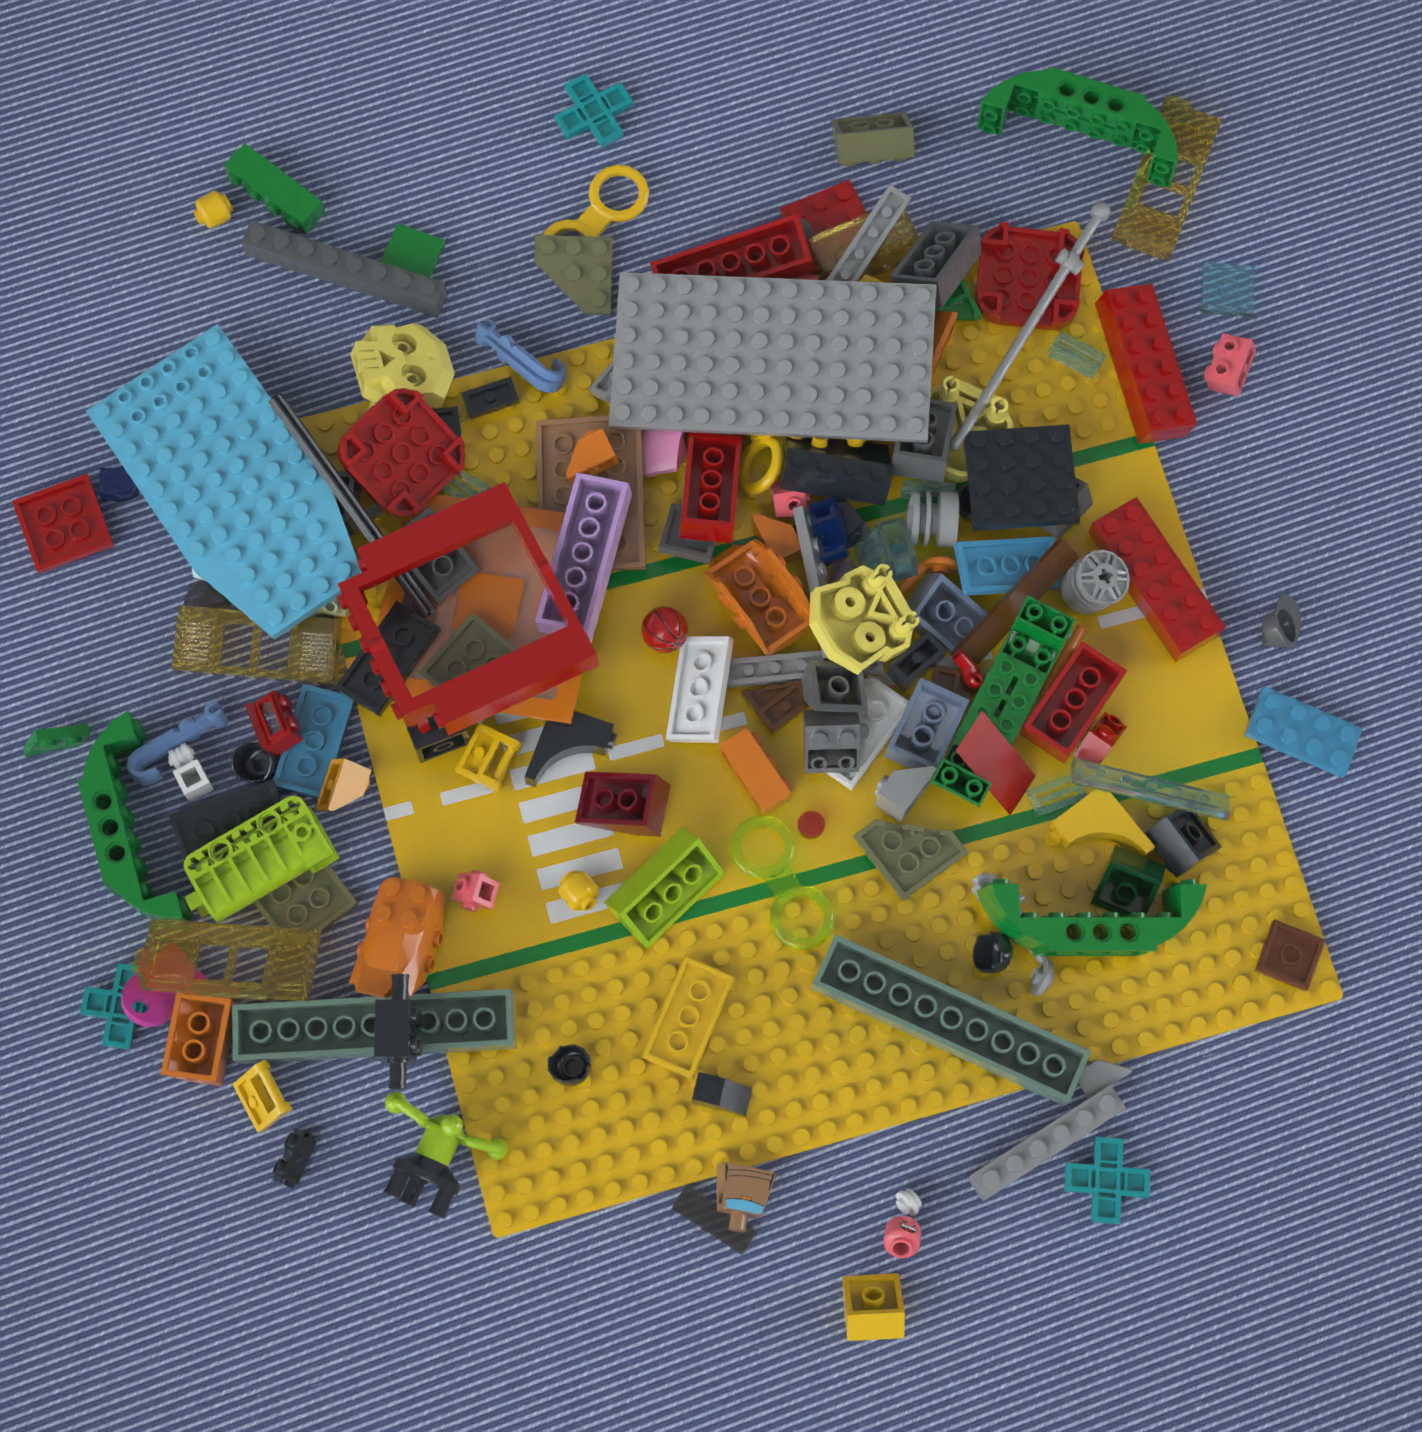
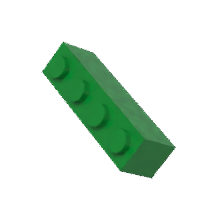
[224,143,325,235]

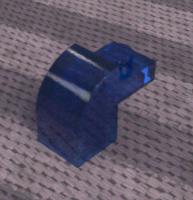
[98,465,141,502]
[808,497,850,564]

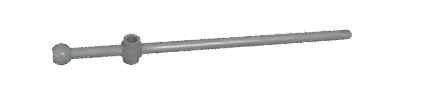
[950,202,1111,450]

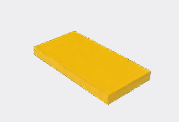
[641,955,735,1079]

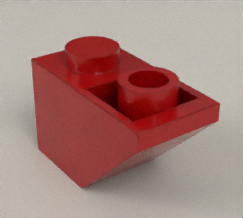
[1073,712,1127,770]

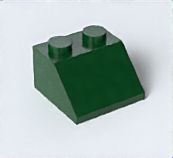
[1091,845,1166,916]

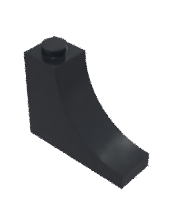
[525,710,617,787]

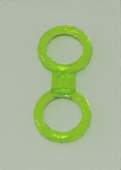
[730,815,835,950]

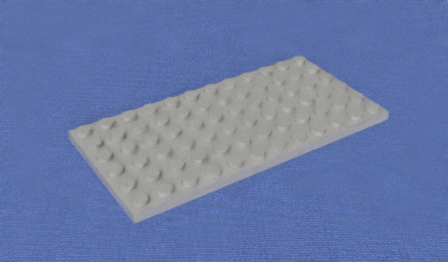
[609,272,936,443]

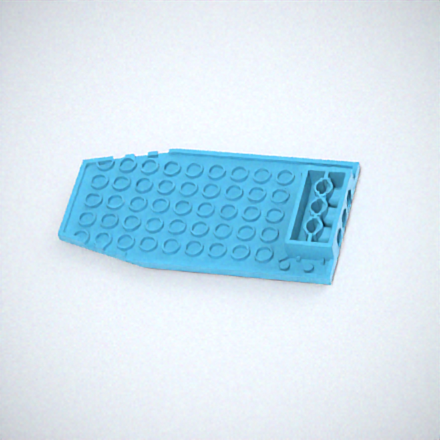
[86,324,362,640]

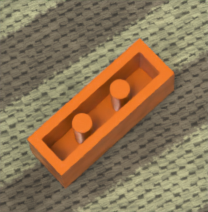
[719,727,792,817]

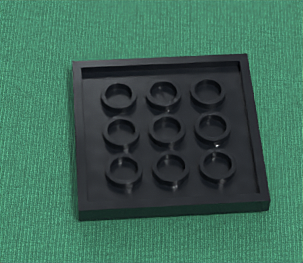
[964,424,1080,531]

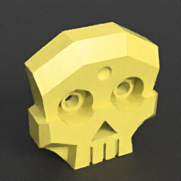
[351,323,455,410]
[930,376,1014,483]
[809,564,919,675]

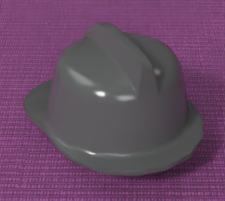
[1262,594,1301,650]

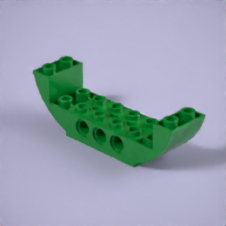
[977,66,1178,188]
[930,595,1076,807]
[77,711,194,928]
[977,879,1207,956]

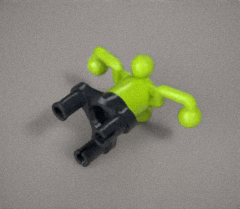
[383,1091,508,1219]

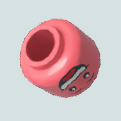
[883,1216,921,1258]

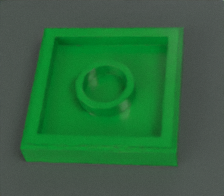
[380,223,446,278]

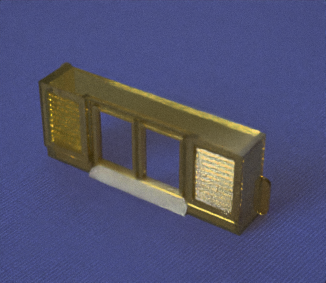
[1111,95,1222,261]
[172,605,345,686]
[132,919,321,1001]

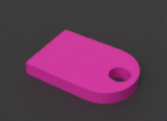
[121,944,210,1027]

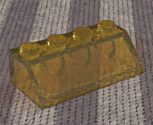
[807,208,918,282]

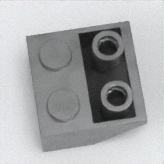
[803,710,860,773]

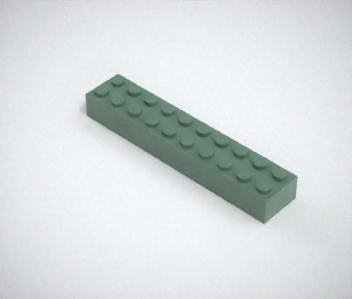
[811,934,1091,1106]
[232,989,517,1065]

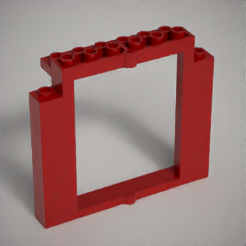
[337,482,599,736]

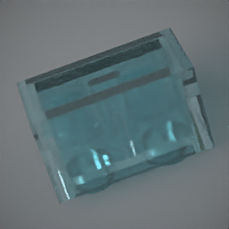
[854,517,919,581]

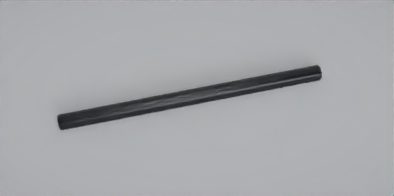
[269,393,436,618]

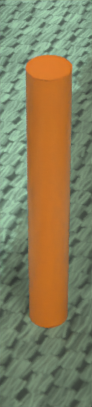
[1039,625,1086,696]

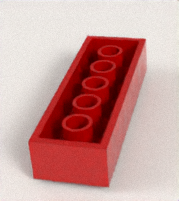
[650,213,816,279]
[1095,284,1197,444]
[1088,497,1226,662]

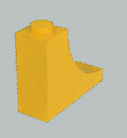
[1049,784,1155,857]

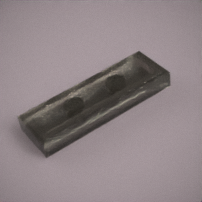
[671,1185,757,1255]

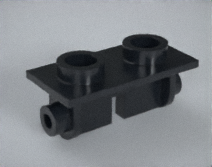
[272,1128,316,1189]

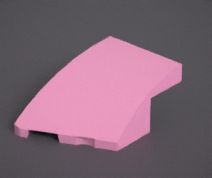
[642,430,687,478]

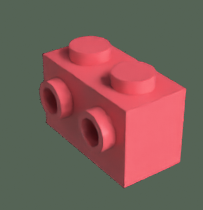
[1204,333,1256,397]

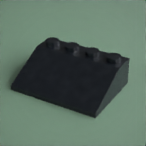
[780,436,892,506]

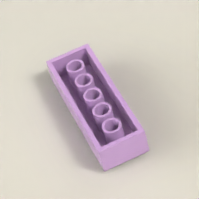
[535,473,632,643]

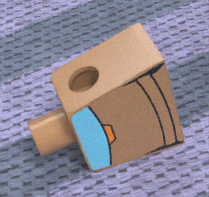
[716,1162,776,1232]

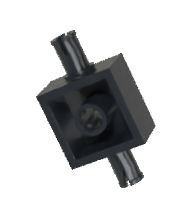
[374,974,422,1090]

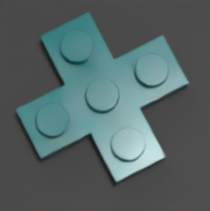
[554,73,633,149]
[80,963,165,1050]
[1064,1137,1150,1225]

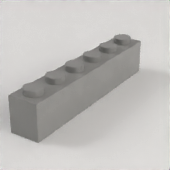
[968,1085,1126,1201]

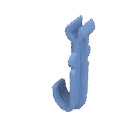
[475,319,567,393]
[127,701,229,786]

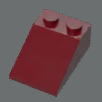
[574,771,671,837]

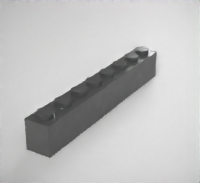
[241,220,447,318]

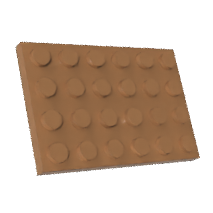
[536,415,646,571]

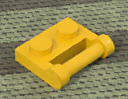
[455,724,523,793]
[233,1060,293,1133]

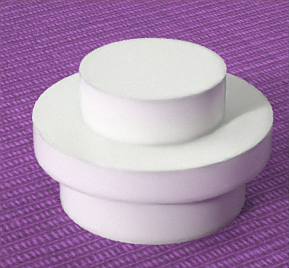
[896,1188,922,1216]

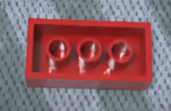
[679,432,742,543]
[1020,641,1127,764]

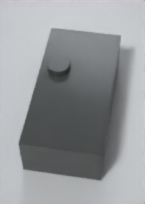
[890,221,982,308]

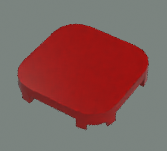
[975,222,1084,330]
[337,388,466,518]

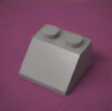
[874,766,937,823]

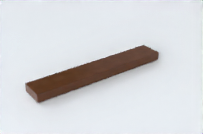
[950,537,1079,665]

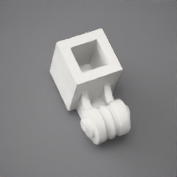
[168,743,214,802]

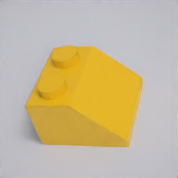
[842,1273,905,1341]

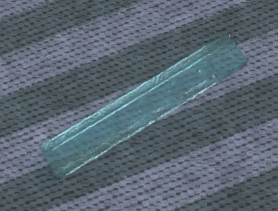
[1071,758,1231,821]

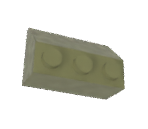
[831,112,915,167]

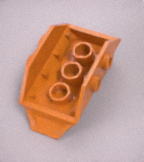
[703,539,810,655]
[349,877,445,998]

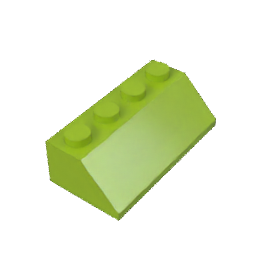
[604,827,725,949]

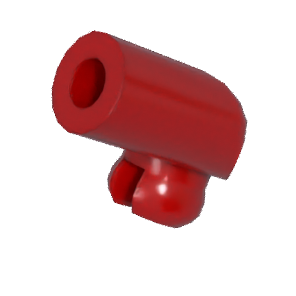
[952,650,983,688]

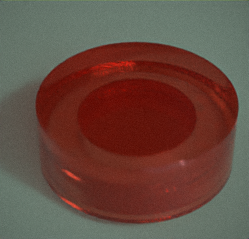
[797,811,825,839]

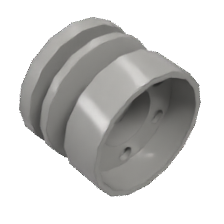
[906,490,959,548]
[1059,550,1130,615]

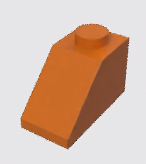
[565,428,619,486]
[751,514,802,564]

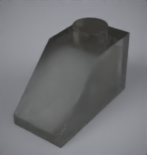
[182,582,238,622]

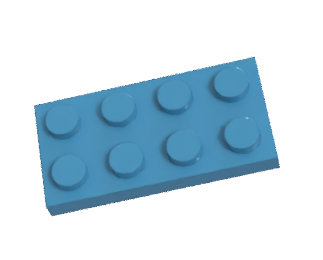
[954,536,1060,596]
[274,684,355,799]
[1244,686,1363,778]

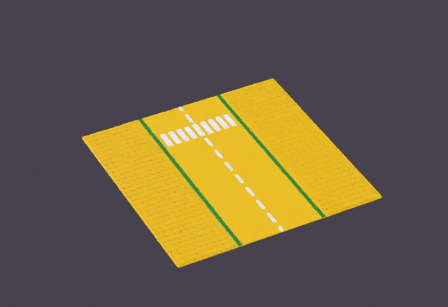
[300,221,1343,1238]

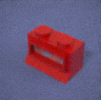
[244,690,303,757]

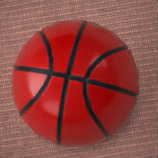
[641,606,688,653]

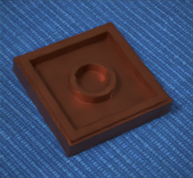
[1254,919,1326,992]

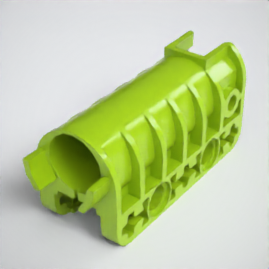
[184,796,340,923]

